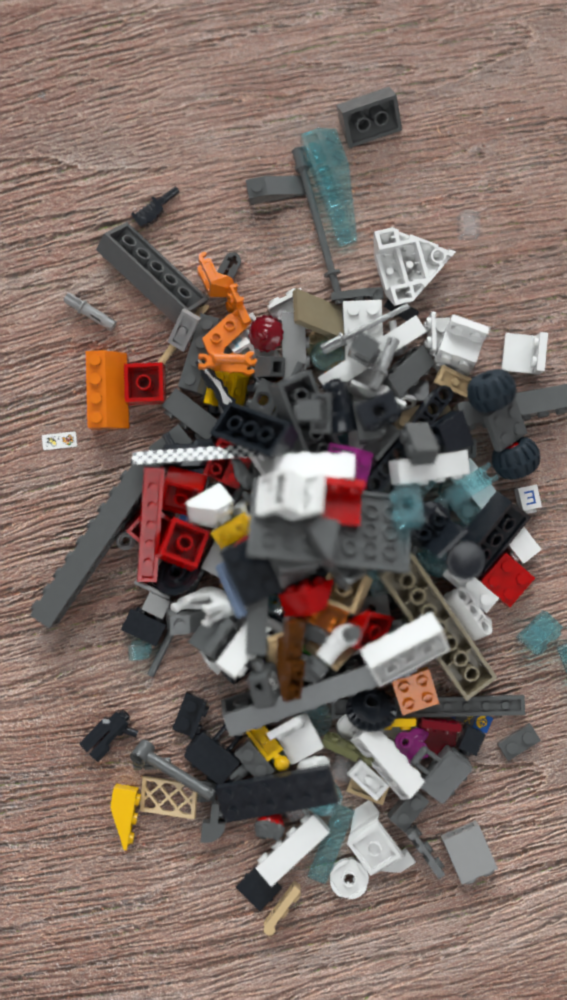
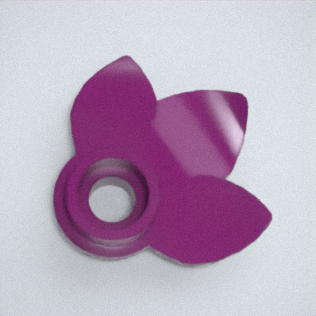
[394,728,429,765]

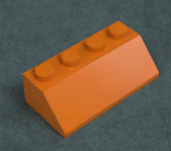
[85,350,130,430]

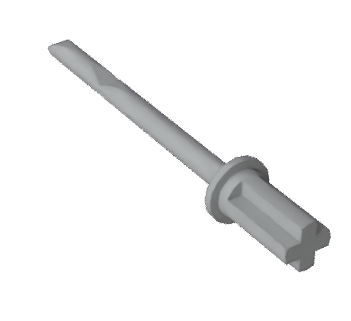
[320,304,410,355]

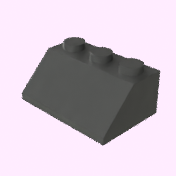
[336,86,402,148]

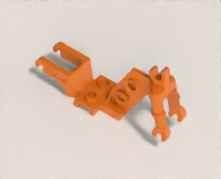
[197,252,257,377]

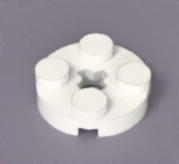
[330,857,369,899]

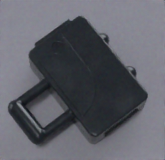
[184,723,243,784]

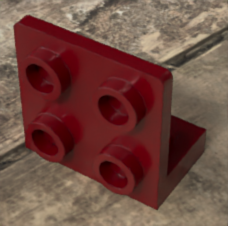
[418,717,462,757]

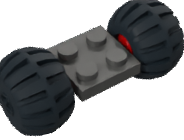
[467,369,541,480]

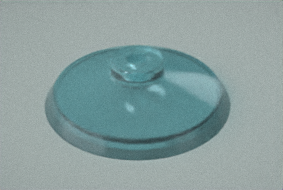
[310,340,345,371]

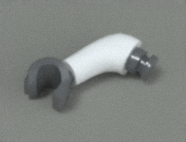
[304,624,361,683]

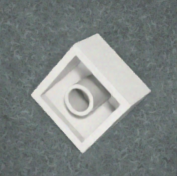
[186,483,234,529]

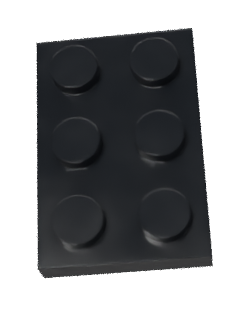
[220,540,281,607]

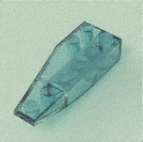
[301,128,357,247]

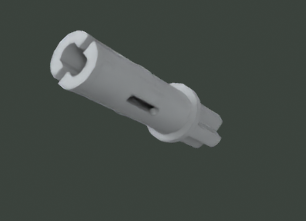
[64,293,117,331]
[368,337,400,392]

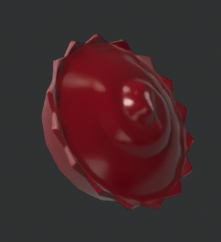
[248,315,284,353]

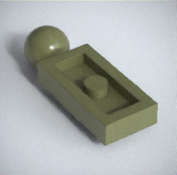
[322,731,375,767]

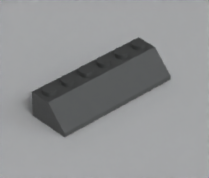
[96,222,209,324]

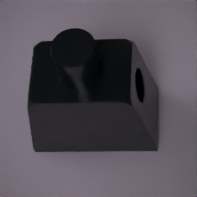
[430,410,474,452]

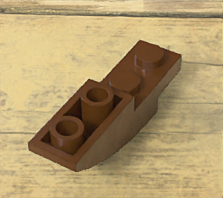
[277,618,306,702]

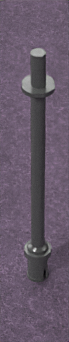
[291,147,341,292]

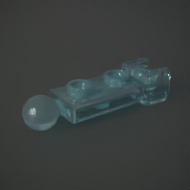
[433,462,499,508]

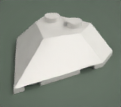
[374,227,456,306]

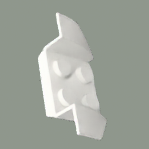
[347,800,416,876]

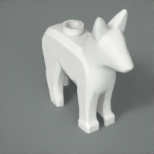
[170,586,247,627]

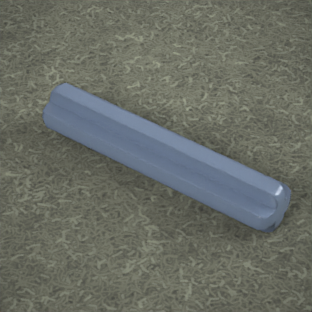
[215,562,247,619]

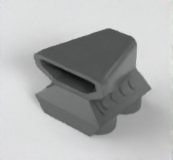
[268,560,320,588]

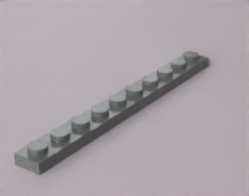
[331,694,525,719]

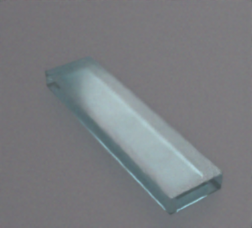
[308,803,355,884]

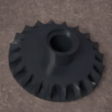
[155,560,202,596]
[346,687,397,732]

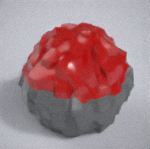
[254,814,285,842]

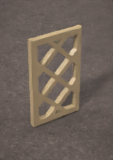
[140,776,198,819]

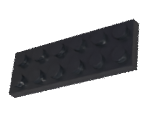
[215,764,339,823]

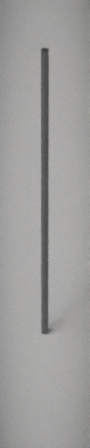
[147,361,305,677]

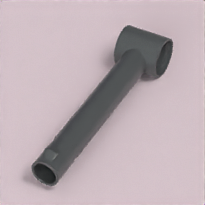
[130,739,216,801]

